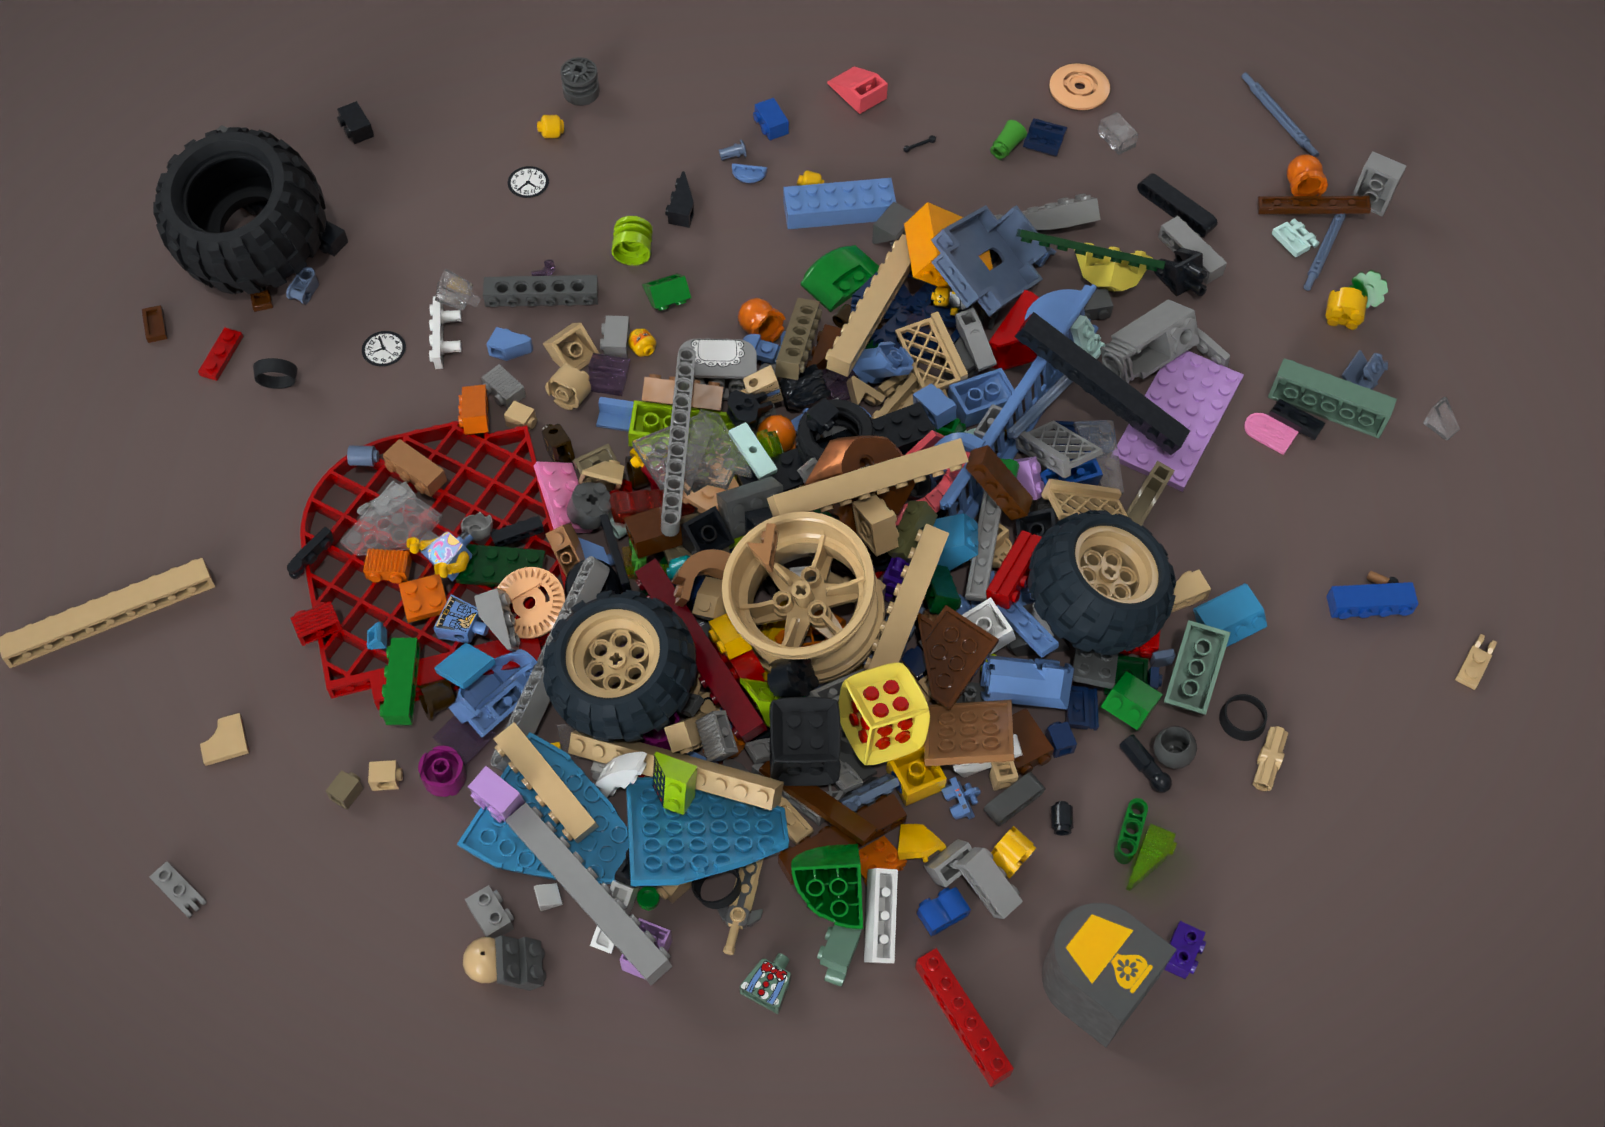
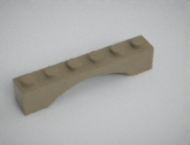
[1126,461,1175,526]

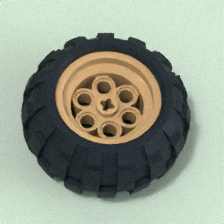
[1028,510,1176,655]
[542,590,697,742]

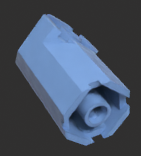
[980,655,1074,709]

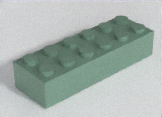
[1268,358,1397,438]

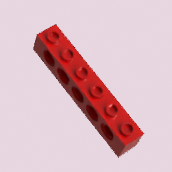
[915,948,1014,1087]

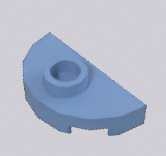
[732,163,767,183]

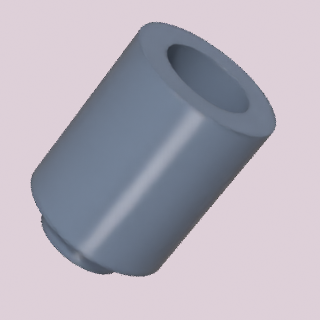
[347,445,379,466]

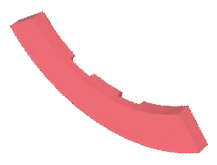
[895,451,971,526]

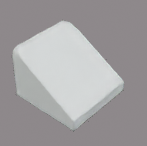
[534,883,563,911]

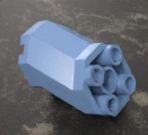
[853,341,914,384]

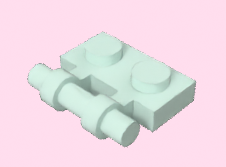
[1272,218,1319,258]

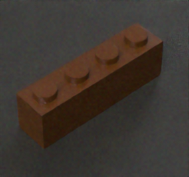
[966,445,1033,520]

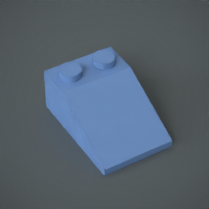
[947,368,1014,427]

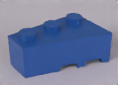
[1040,451,1103,501]

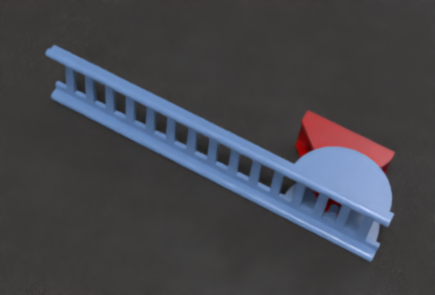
[940,284,1098,519]

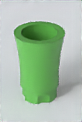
[990,120,1027,160]

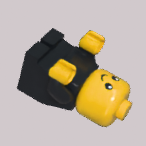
[931,287,972,316]

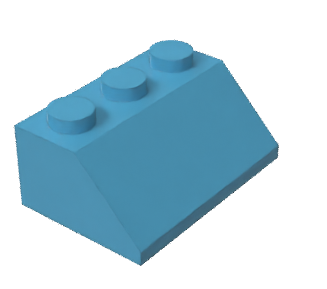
[1193,583,1268,647]

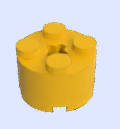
[1325,287,1367,330]
[991,826,1036,879]

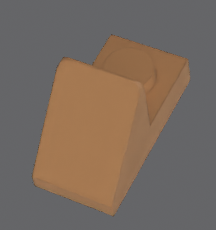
[747,523,779,573]

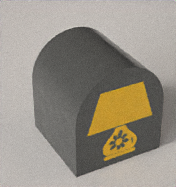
[1042,903,1177,1048]

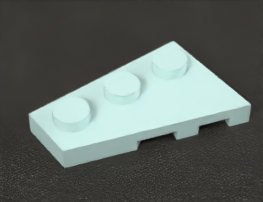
[1071,315,1106,359]

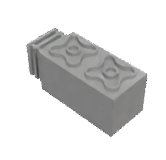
[1100,299,1200,383]

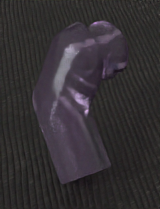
[531,259,556,276]

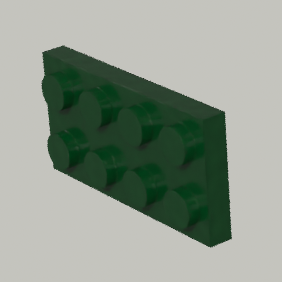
[456,544,546,589]

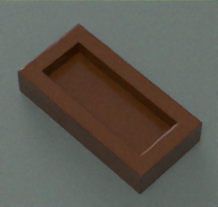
[142,305,167,343]

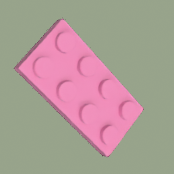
[534,461,592,533]

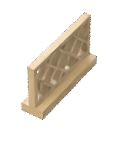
[895,311,968,390]
[1041,479,1128,520]

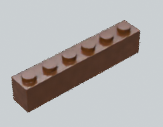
[778,794,907,885]

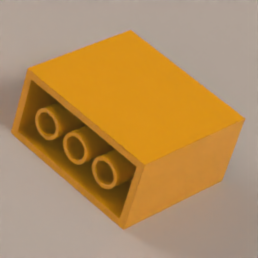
[904,202,993,290]

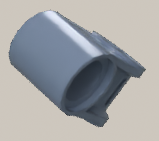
[286,267,319,304]

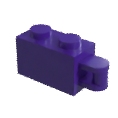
[882,557,909,603]

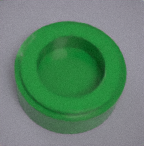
[637,886,660,911]

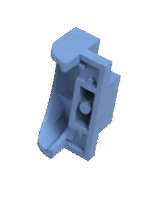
[448,649,538,738]

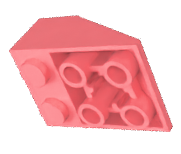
[827,66,888,114]

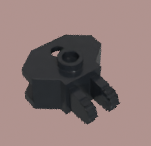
[727,390,774,432]

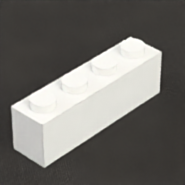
[864,868,898,963]

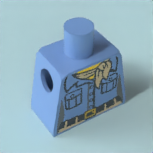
[434,595,489,643]

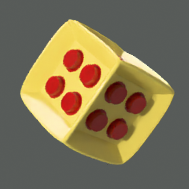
[838,663,930,765]

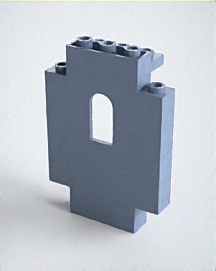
[931,205,1051,316]

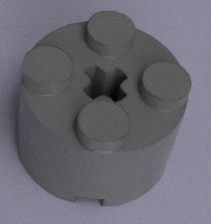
[567,482,612,530]

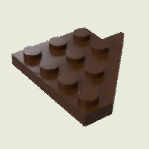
[917,605,999,710]

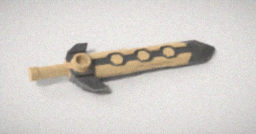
[717,858,764,955]

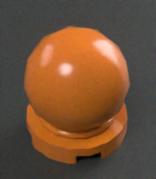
[1287,154,1328,196]
[738,298,786,343]
[757,415,796,458]

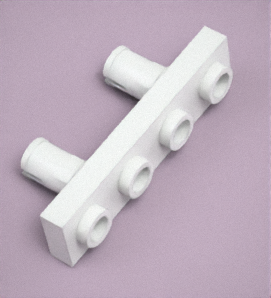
[429,296,462,369]

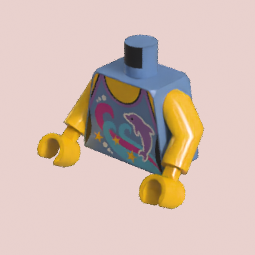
[407,530,474,581]

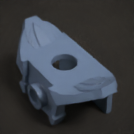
[1341,350,1388,390]

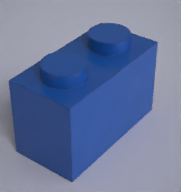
[753,98,789,140]

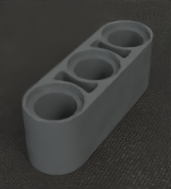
[984,772,1046,826]

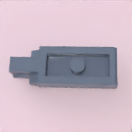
[839,774,900,811]

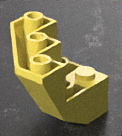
[1074,243,1153,292]

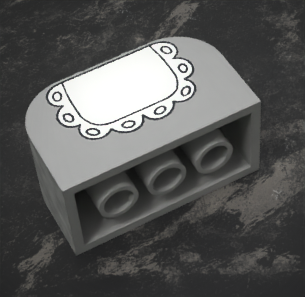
[679,338,757,400]

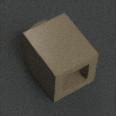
[325,770,363,810]

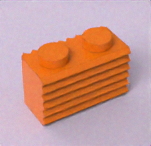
[363,548,412,584]

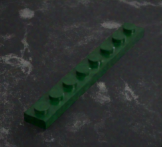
[1016,229,1165,272]

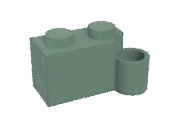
[817,924,862,987]

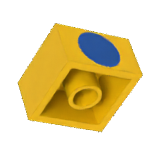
[886,743,947,806]

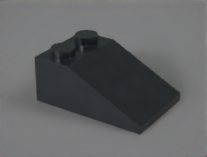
[1016,507,1059,537]

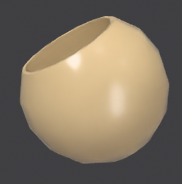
[463,937,497,984]

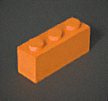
[458,384,489,435]

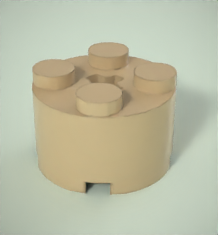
[545,363,591,410]

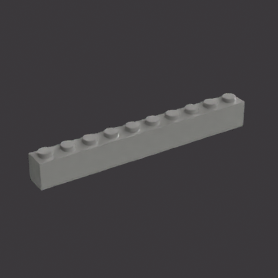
[505,803,672,986]

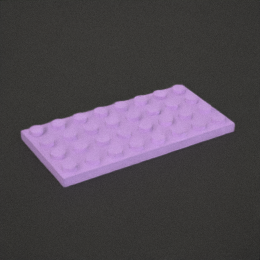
[1110,350,1244,492]

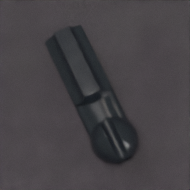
[1119,734,1172,793]

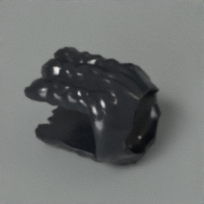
[778,364,831,411]

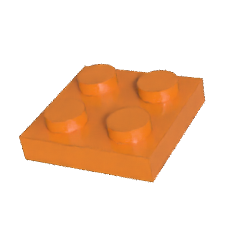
[399,574,447,623]

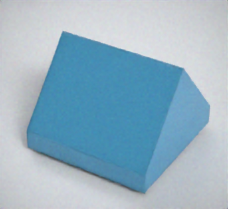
[367,622,387,650]

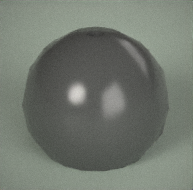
[1153,726,1198,769]

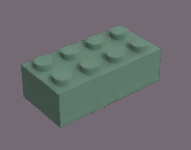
[1163,620,1231,715]

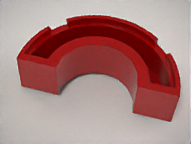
[711,641,768,692]

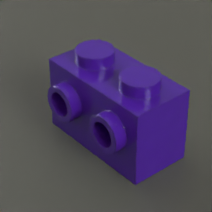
[1164,921,1206,979]

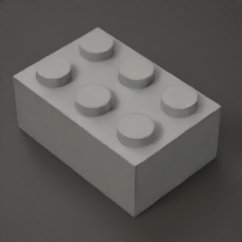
[1352,151,1407,217]

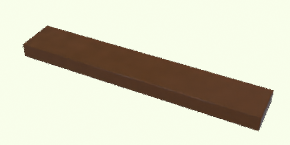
[1258,196,1371,214]
[759,760,877,846]

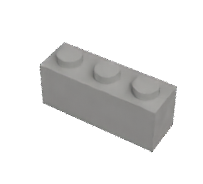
[955,847,1023,919]

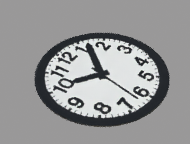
[508,166,549,198]
[362,331,406,366]

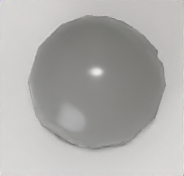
[460,512,493,541]

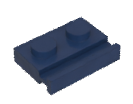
[1066,686,1099,731]

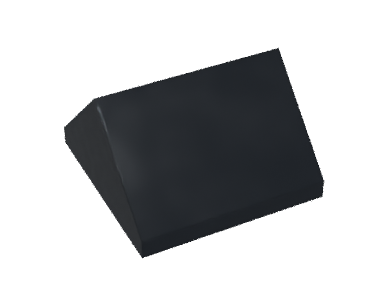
[681,506,735,555]

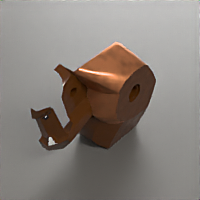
[799,436,916,534]

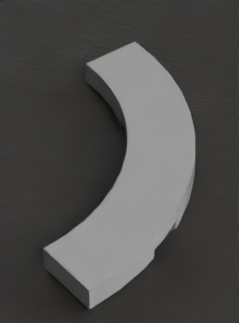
[745,738,863,793]

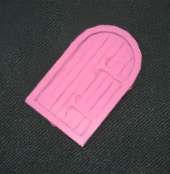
[1244,413,1299,455]

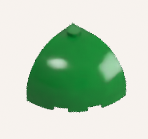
[791,844,863,929]

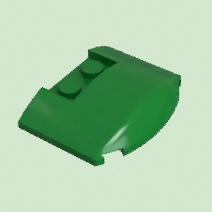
[800,245,880,312]

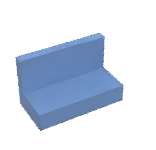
[596,397,634,432]

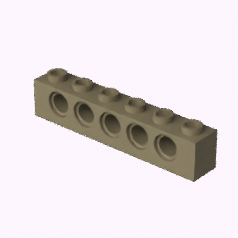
[775,298,822,380]

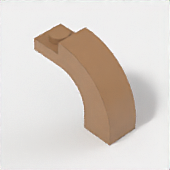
[671,549,731,607]

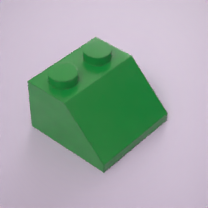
[642,273,691,311]
[1101,671,1163,730]

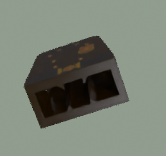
[542,424,575,467]

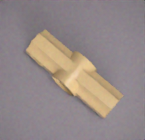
[1252,726,1288,791]

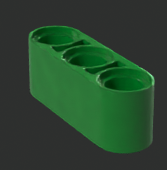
[1114,798,1148,864]

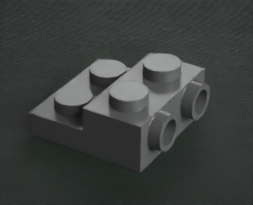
[495,935,546,991]

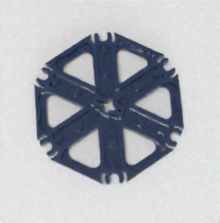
[851,270,965,359]

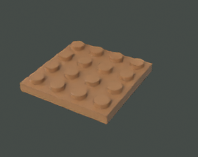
[924,700,1014,766]

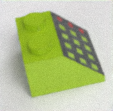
[739,678,780,727]
[652,752,697,815]

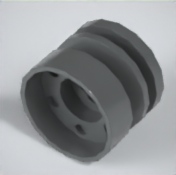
[560,57,600,106]

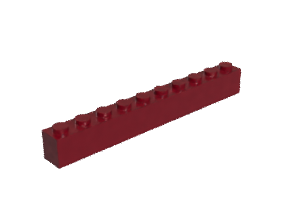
[635,558,767,743]

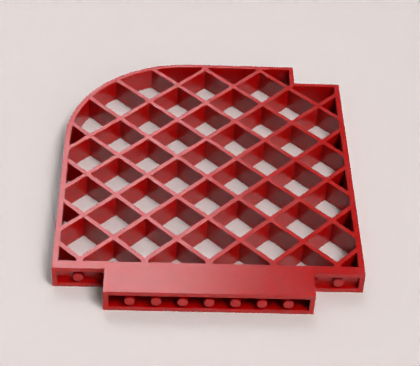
[300,421,566,710]

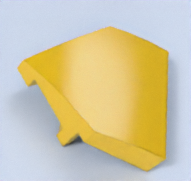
[898,824,946,863]

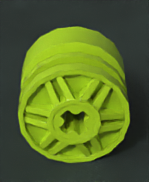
[612,216,653,266]

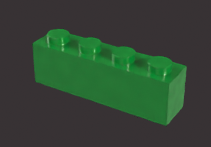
[380,638,421,725]

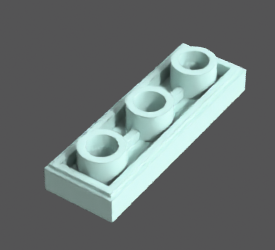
[728,422,777,480]

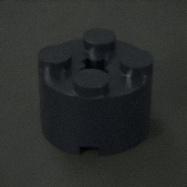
[767,658,819,698]

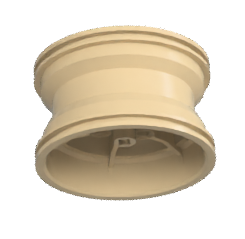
[722,511,885,684]

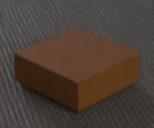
[250,290,273,312]

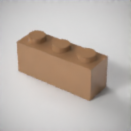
[383,439,447,497]

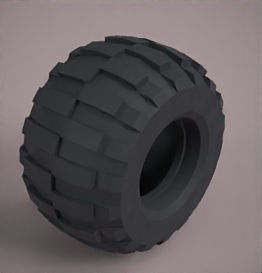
[153,127,327,294]

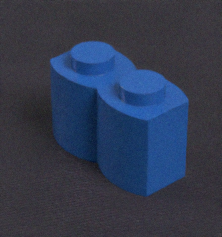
[917,887,971,937]

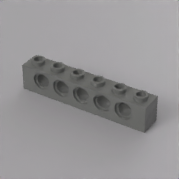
[483,275,599,307]

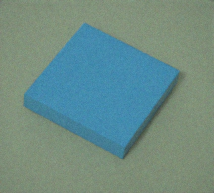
[434,643,496,689]

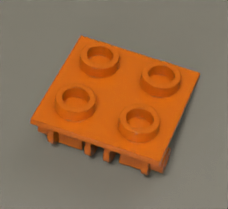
[859,836,907,887]

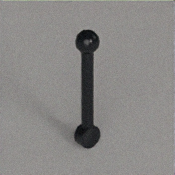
[903,135,936,152]

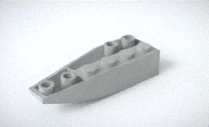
[994,193,1101,230]

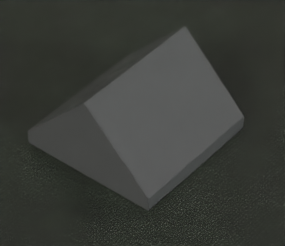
[872,202,915,244]

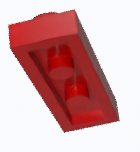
[198,327,244,381]

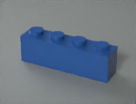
[1326,582,1419,619]

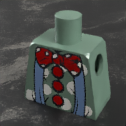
[740,953,791,1014]

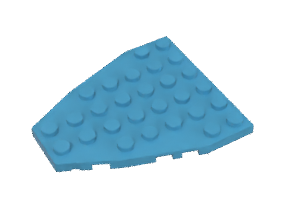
[457,732,629,884]
[626,777,789,886]

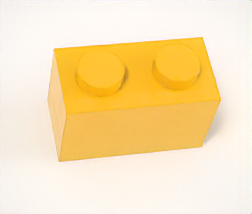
[708,613,752,660]

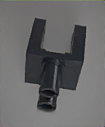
[1154,248,1207,296]

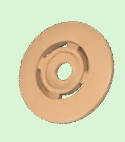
[1049,63,1110,110]
[497,567,566,639]

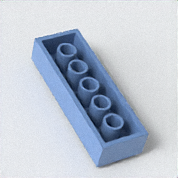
[783,178,896,229]

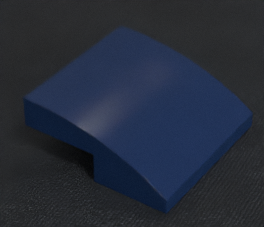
[1023,118,1067,156]

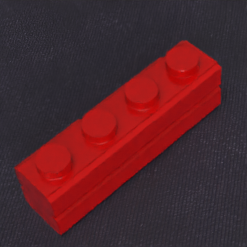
[986,530,1042,609]

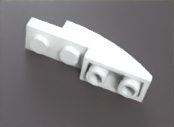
[595,752,647,798]

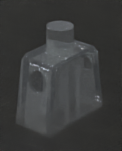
[435,269,481,311]

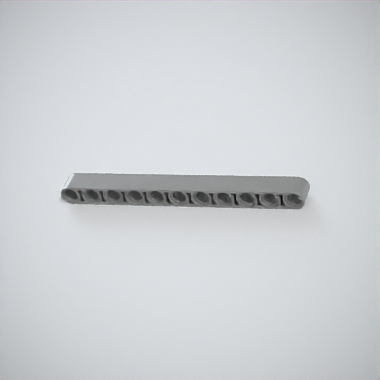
[661,346,696,537]
[491,556,610,772]

